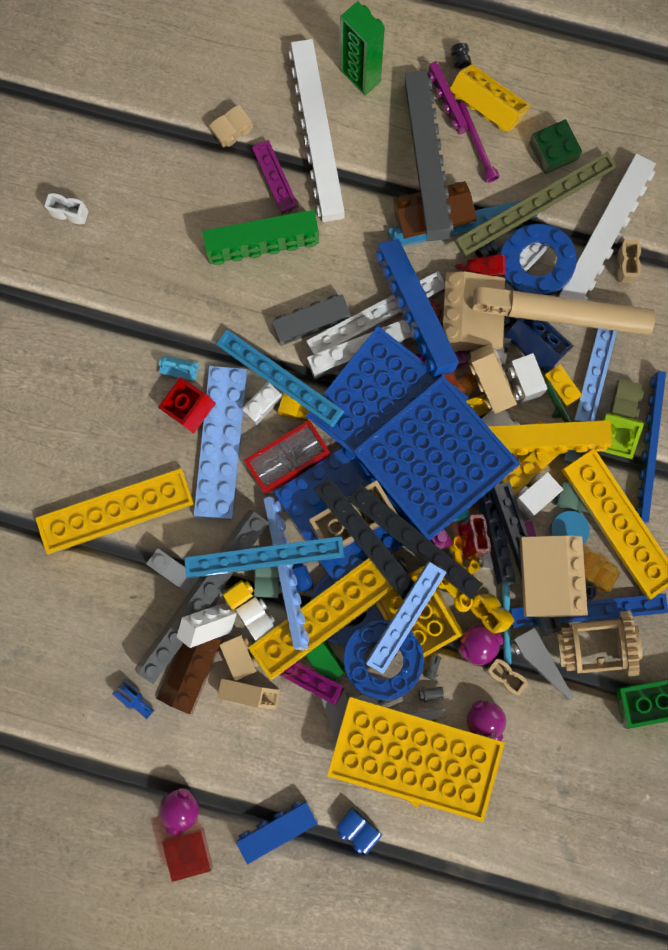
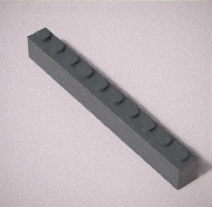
[405,70,453,241]
[135,509,269,685]

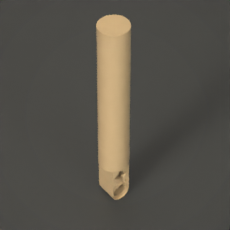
[473,287,655,335]

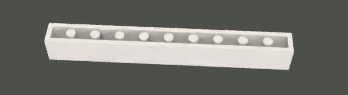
[288,39,345,222]
[558,153,656,327]

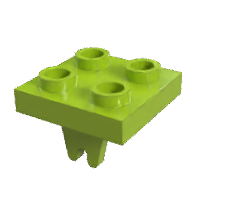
[602,412,644,459]

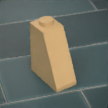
[217,679,280,709]

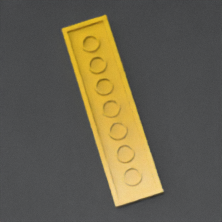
[562,449,668,600]
[35,468,194,555]
[248,558,394,681]

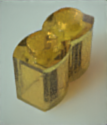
[584,552,620,594]

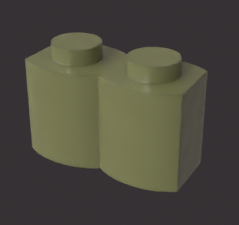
[609,379,644,419]

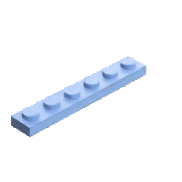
[366,561,446,674]

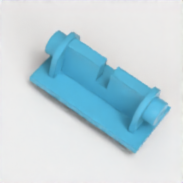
[159,355,200,382]

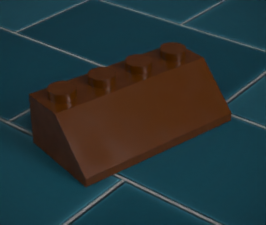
[393,181,477,239]
[156,638,223,714]

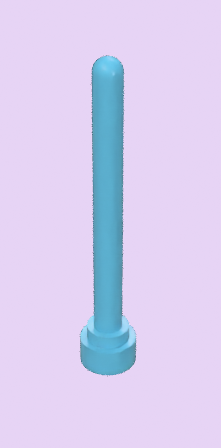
[502,585,511,666]

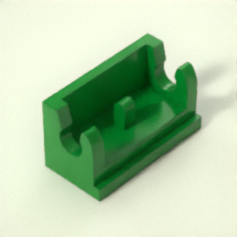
[306,640,345,681]

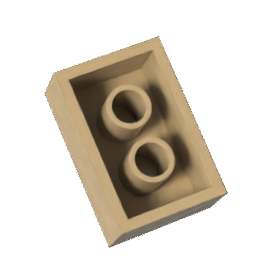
[469,343,517,414]

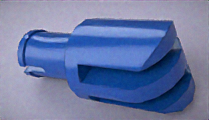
[292,563,313,592]
[112,680,155,720]

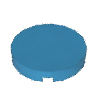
[550,511,590,544]

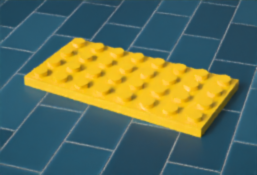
[327,697,505,822]

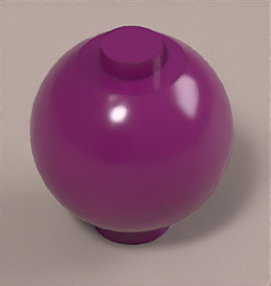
[458,626,503,665]
[467,700,506,741]
[159,788,199,836]

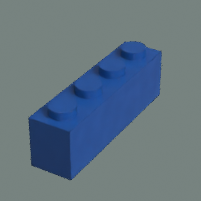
[236,800,318,865]

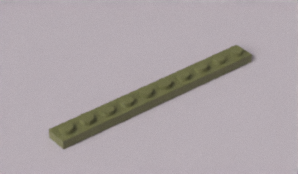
[454,152,617,257]

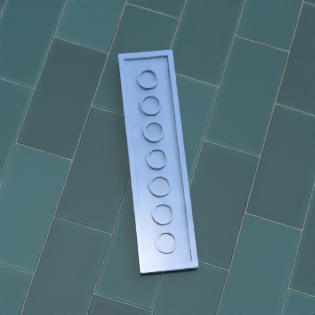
[194,366,247,520]

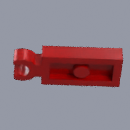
[455,254,506,276]

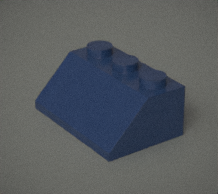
[506,318,574,373]

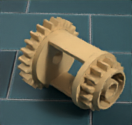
[557,611,642,676]

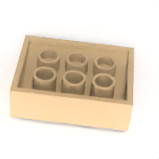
[443,272,506,351]
[520,536,588,617]

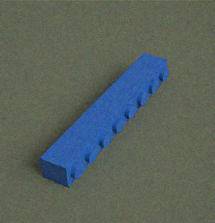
[374,239,459,378]

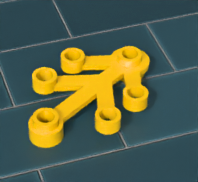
[438,536,482,612]

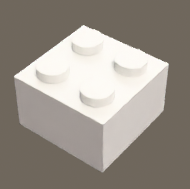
[505,354,547,404]
[515,472,564,519]

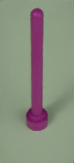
[458,101,500,183]

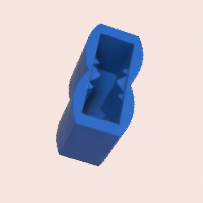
[336,808,382,854]

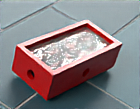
[244,420,330,495]

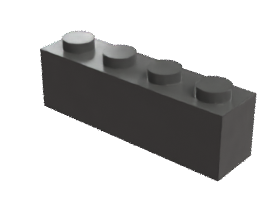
[272,294,351,346]

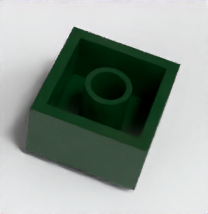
[529,119,582,174]

